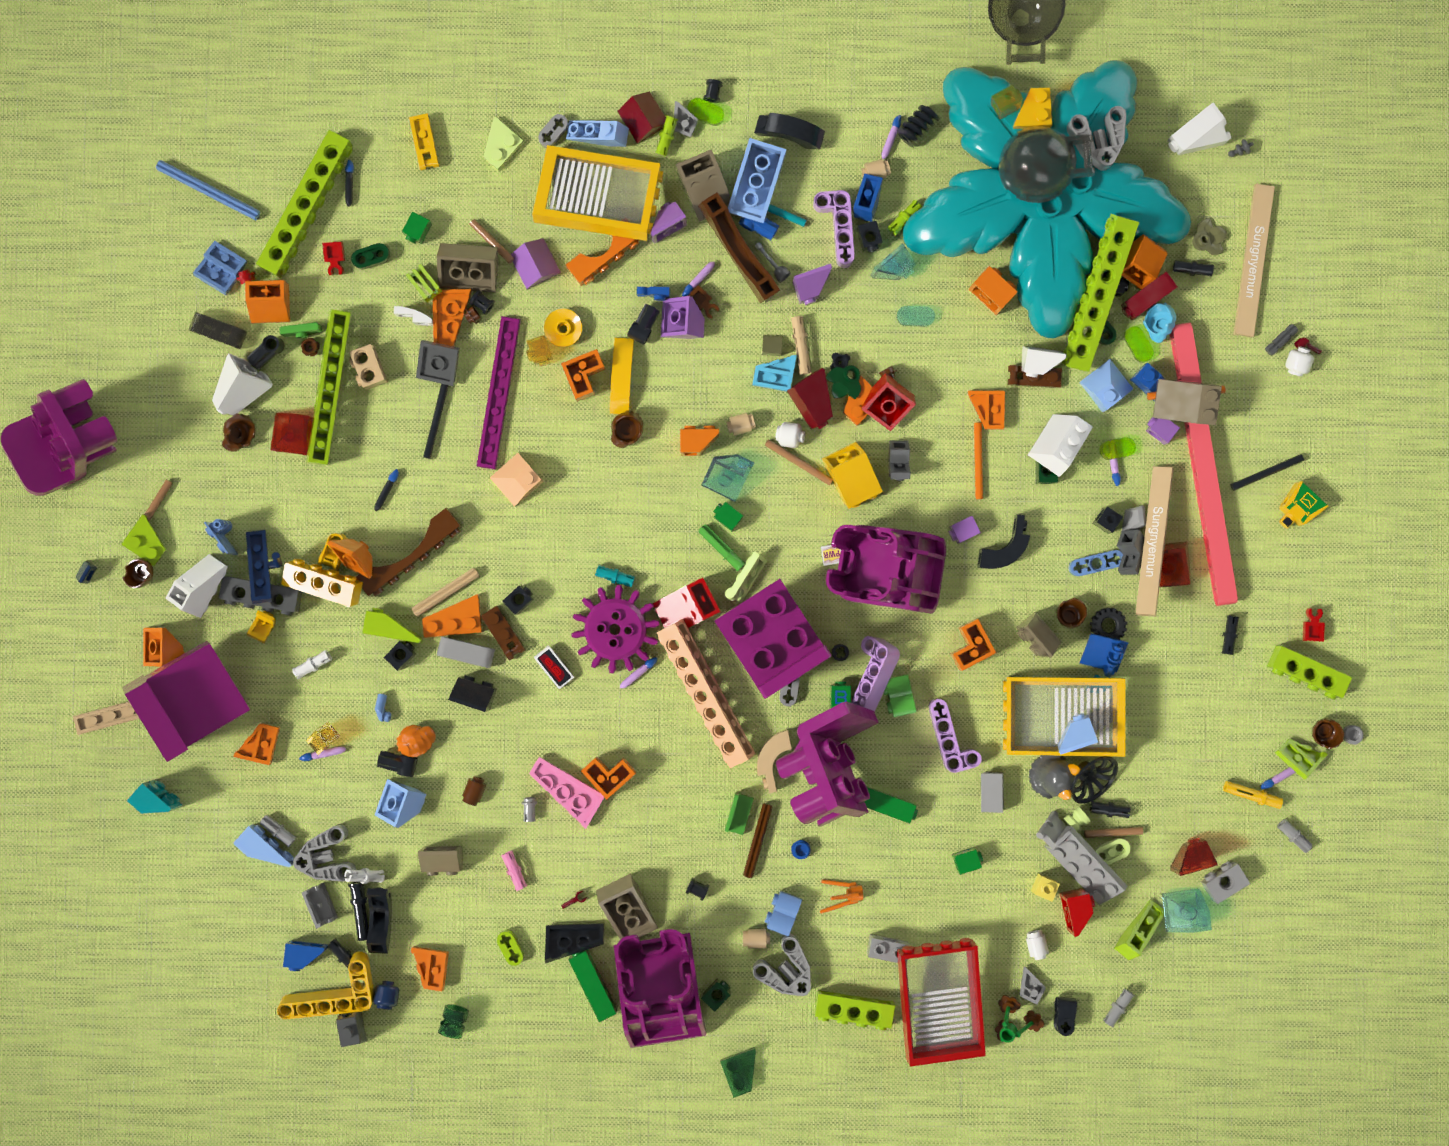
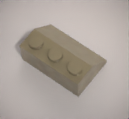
[437,243,498,292]

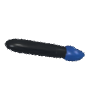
[345,160,354,207]
[374,469,399,511]

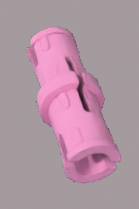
[501,850,527,891]

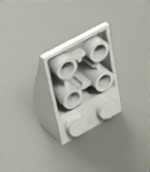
[166,554,228,618]

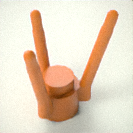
[820,880,863,914]

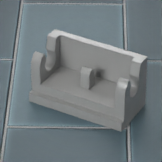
[981,772,1004,813]
[302,882,338,929]

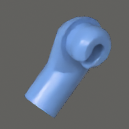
[375,694,391,722]

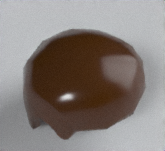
[123,558,153,588]
[1057,598,1087,628]
[1312,718,1345,749]

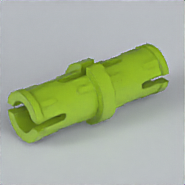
[655,115,678,156]
[887,200,922,236]

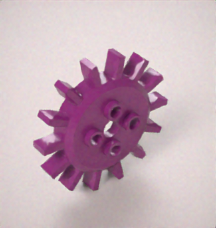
[571,585,660,674]

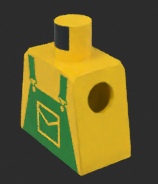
[1279,481,1328,529]

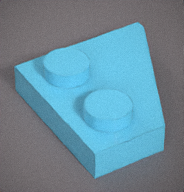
[752,355,797,392]

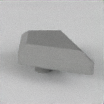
[674,101,698,138]
[1121,506,1146,532]
[1019,967,1046,1004]

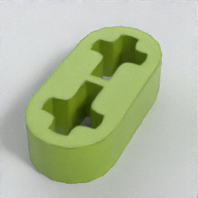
[497,930,524,966]

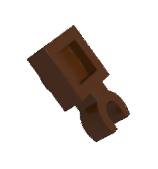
[688,285,720,319]

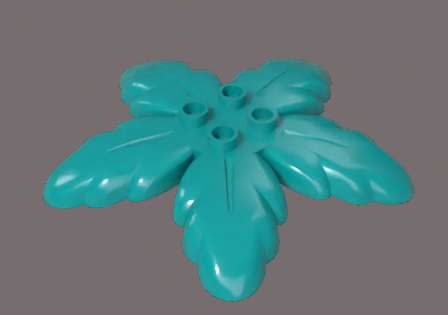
[903,60,1191,338]

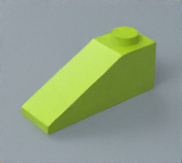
[362,607,423,643]
[1114,899,1166,961]

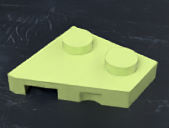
[483,117,524,171]

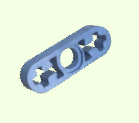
[1069,550,1123,576]

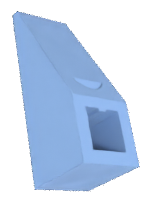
[566,120,629,147]
[233,824,293,867]

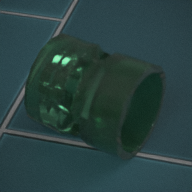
[438,1004,469,1039]

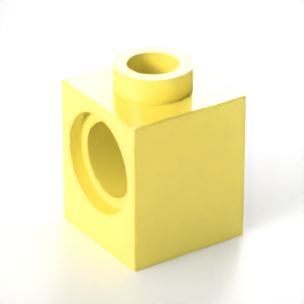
[1031,873,1060,902]

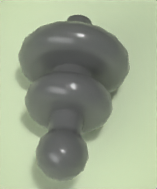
[1228,139,1254,157]

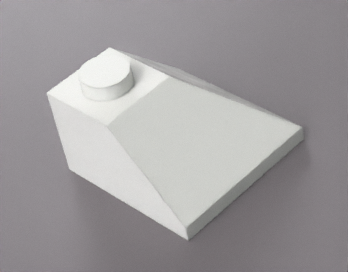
[1022,346,1066,377]

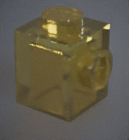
[990,85,1023,119]
[526,335,553,367]
[306,722,340,755]

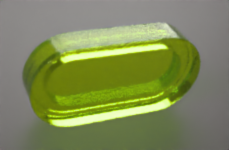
[688,98,724,126]
[1124,326,1154,363]
[1099,437,1136,460]

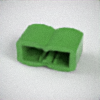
[884,675,916,717]

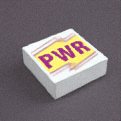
[821,545,841,566]

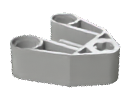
[1067,106,1126,171]
[293,824,356,882]
[753,934,811,996]

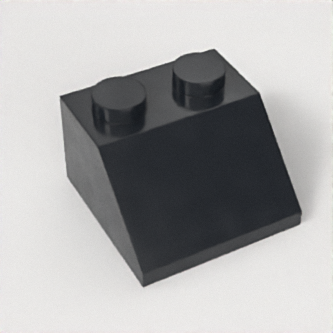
[448,674,497,712]

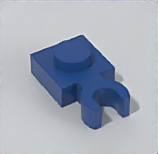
[637,287,670,301]

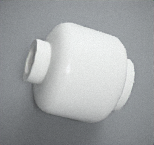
[1285,347,1314,377]
[776,422,805,448]

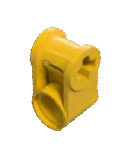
[318,533,348,571]

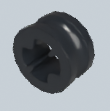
[832,644,849,661]

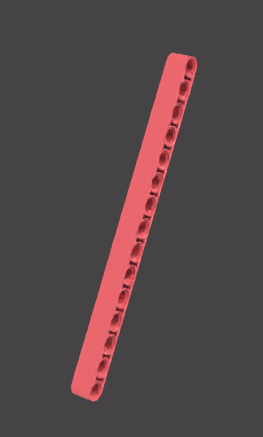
[1170,322,1238,606]

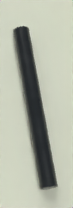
[423,384,449,459]
[1230,454,1304,491]

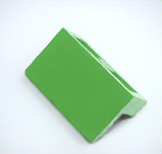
[725,792,754,835]

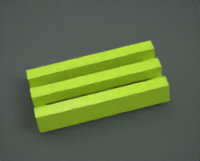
[406,264,442,303]

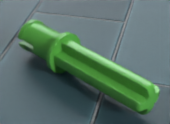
[698,524,746,572]

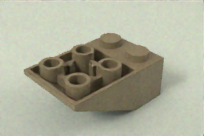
[676,149,731,222]
[1016,613,1061,658]

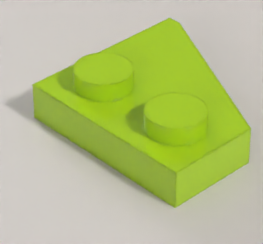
[121,514,166,566]
[1275,739,1328,780]

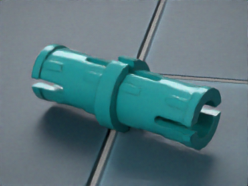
[595,565,635,588]

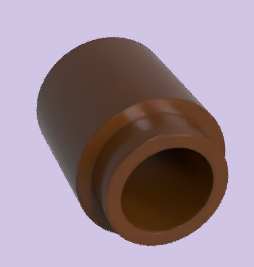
[462,776,487,806]

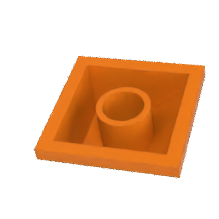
[327,539,373,579]
[143,628,184,667]

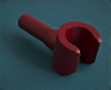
[1294,338,1322,355]
[561,890,587,909]

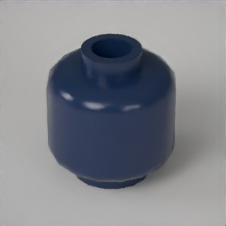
[373,981,400,1010]

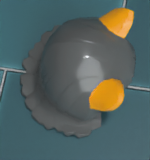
[1029,755,1081,800]

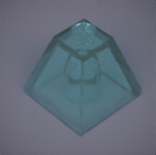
[870,243,916,280]
[701,454,755,502]
[1162,888,1212,933]

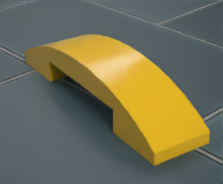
[610,338,634,414]

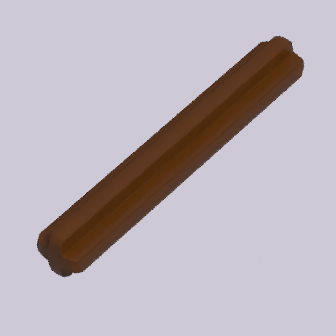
[743,803,773,878]

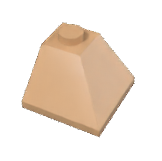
[490,453,544,506]

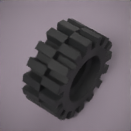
[1090,608,1128,640]

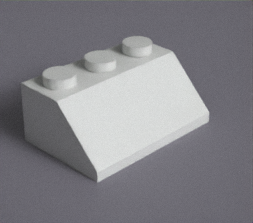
[1028,414,1093,477]

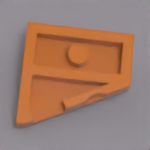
[968,391,1005,430]
[411,946,449,992]

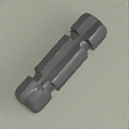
[1265,324,1298,356]

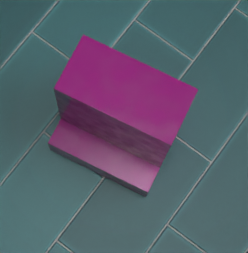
[122,641,250,762]

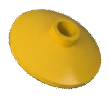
[544,309,582,347]

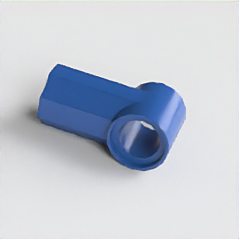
[738,217,779,241]

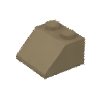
[418,846,463,876]

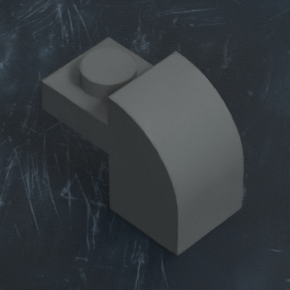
[888,440,911,481]
[1117,530,1145,575]

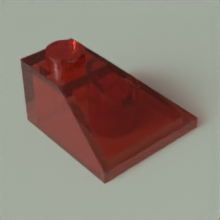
[270,413,313,456]
[1160,542,1191,588]
[1170,836,1218,876]

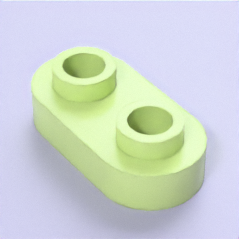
[1095,838,1130,865]

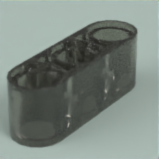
[188,312,247,350]

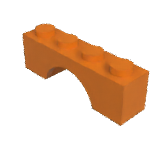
[566,218,640,286]

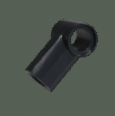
[627,304,660,345]
[247,335,285,370]
[377,751,418,777]

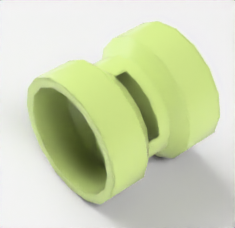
[1063,806,1091,832]

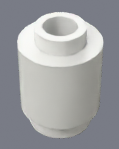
[1026,930,1049,960]

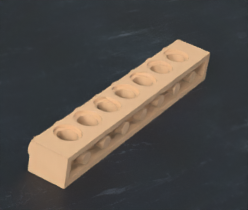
[657,618,755,768]

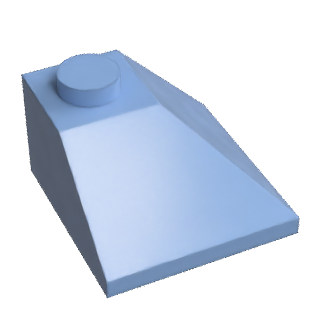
[1079,359,1133,412]
[1058,713,1098,755]
[375,779,426,828]

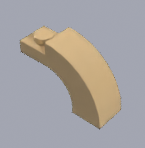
[757,729,792,793]

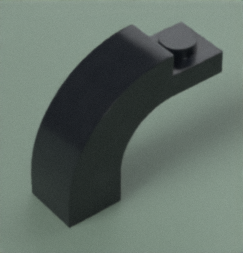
[754,113,825,150]
[977,514,1030,569]
[366,887,392,954]

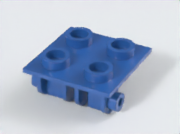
[1080,633,1128,678]

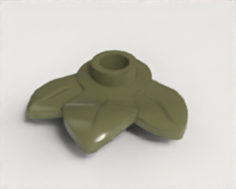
[1192,218,1227,255]

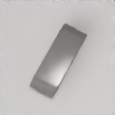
[437,636,495,668]

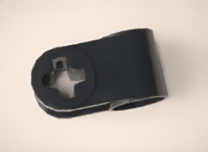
[1054,997,1077,1036]

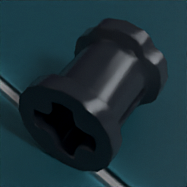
[703,79,723,103]
[469,290,495,315]
[685,877,710,901]

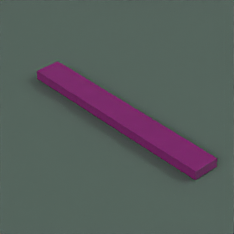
[477,316,521,470]

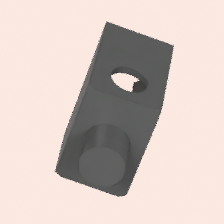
[336,1012,367,1047]

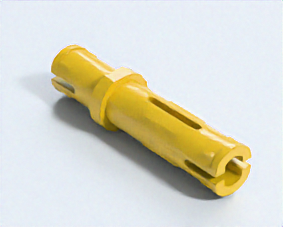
[1223,781,1283,809]

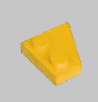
[1013,88,1052,129]

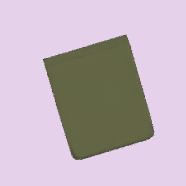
[762,335,782,356]

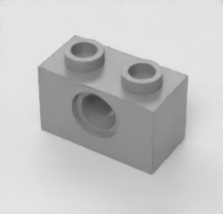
[1200,861,1250,904]
[867,934,910,964]

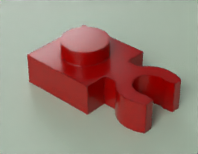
[322,241,345,276]
[1303,608,1325,642]

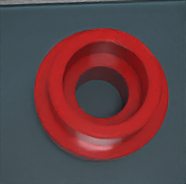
[236,269,255,284]

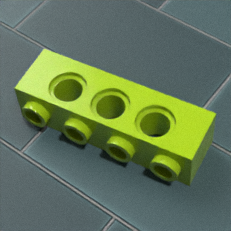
[1267,646,1352,700]
[814,990,895,1030]

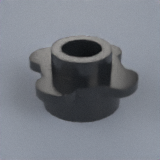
[830,353,850,370]

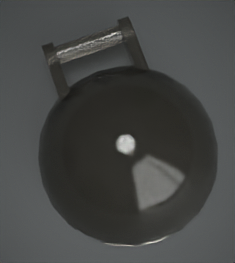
[988,0,1066,65]
[998,126,1095,203]

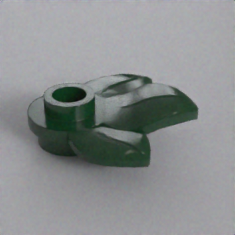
[826,365,861,399]

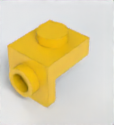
[247,610,275,644]

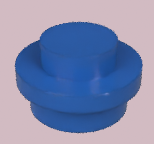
[791,840,811,859]

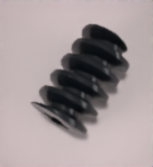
[897,105,940,147]

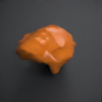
[396,725,436,757]

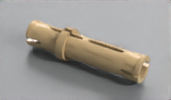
[791,316,812,375]

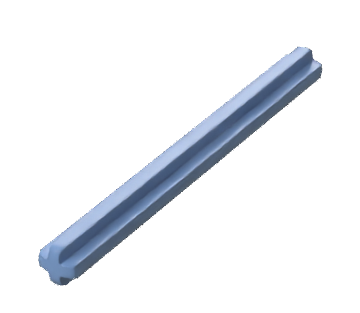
[156,160,261,220]

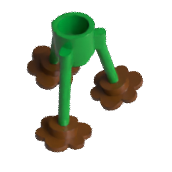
[995,995,1045,1043]

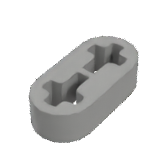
[538,114,568,148]
[779,678,799,706]

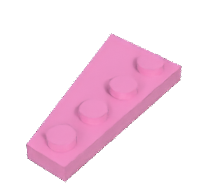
[529,757,604,829]

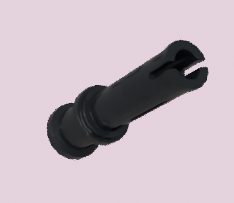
[348,882,368,941]

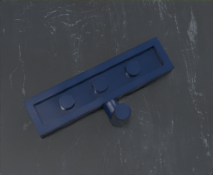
[246,530,282,604]

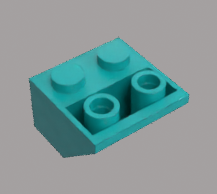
[127,780,182,814]

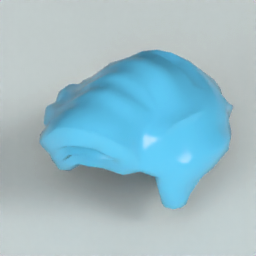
[1143,303,1177,343]

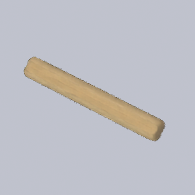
[412,568,480,616]

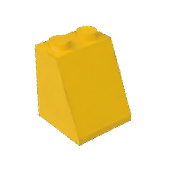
[822,442,883,509]

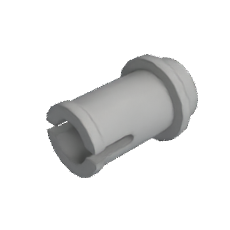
[522,797,537,822]

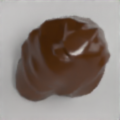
[611,410,643,448]
[222,413,255,452]

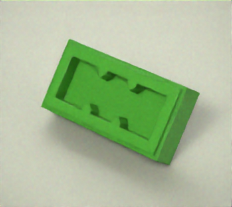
[279,322,322,338]

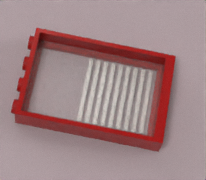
[897,938,986,1067]

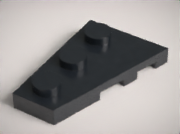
[545,923,604,964]

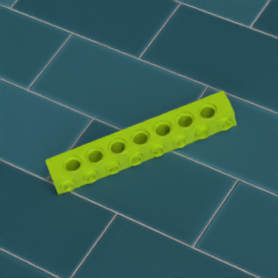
[256,130,353,278]
[1062,214,1139,372]
[306,309,351,466]

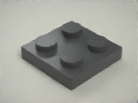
[416,340,460,386]

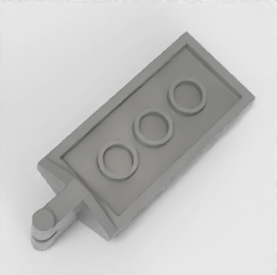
[1036,811,1128,905]

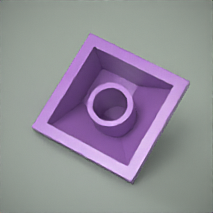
[651,202,687,244]
[793,264,832,306]
[661,296,705,339]

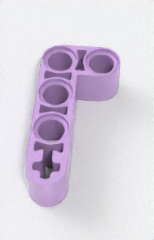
[813,190,854,268]
[851,636,900,711]
[928,698,982,773]

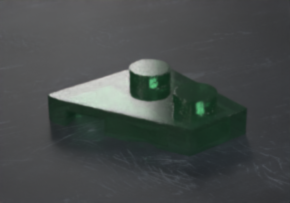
[720,1047,756,1098]

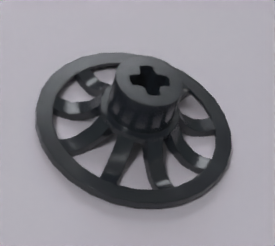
[1071,756,1118,804]

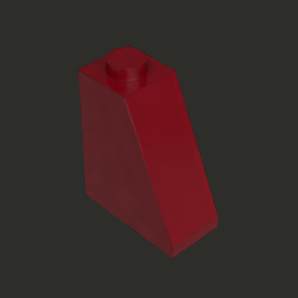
[1121,271,1178,320]
[787,368,833,429]

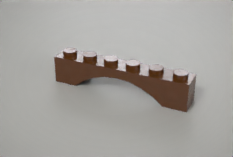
[698,192,780,304]
[356,508,462,597]

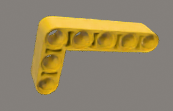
[277,951,374,1019]

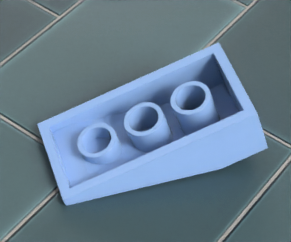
[728,138,786,224]

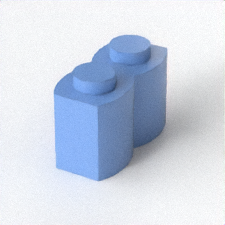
[764,890,802,937]

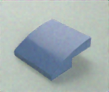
[193,241,247,296]

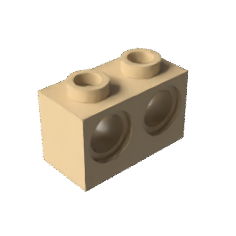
[349,344,388,390]

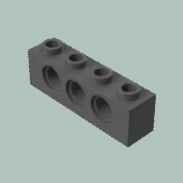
[219,576,303,616]

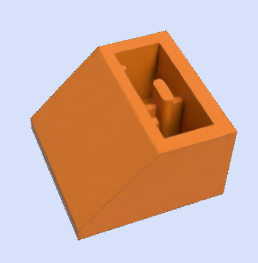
[1122,234,1168,290]
[245,280,290,324]
[680,426,719,456]

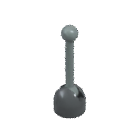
[755,242,791,283]

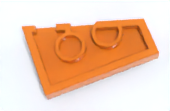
[433,289,472,346]
[422,594,482,638]

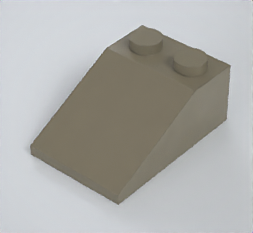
[1153,379,1222,425]
[596,874,658,940]

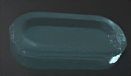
[896,306,935,327]

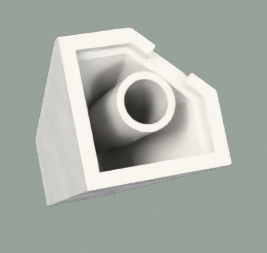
[1167,103,1231,155]
[212,353,273,416]

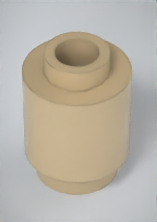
[861,159,891,179]
[726,413,756,436]
[743,929,770,948]

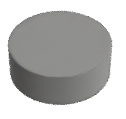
[1343,725,1363,745]

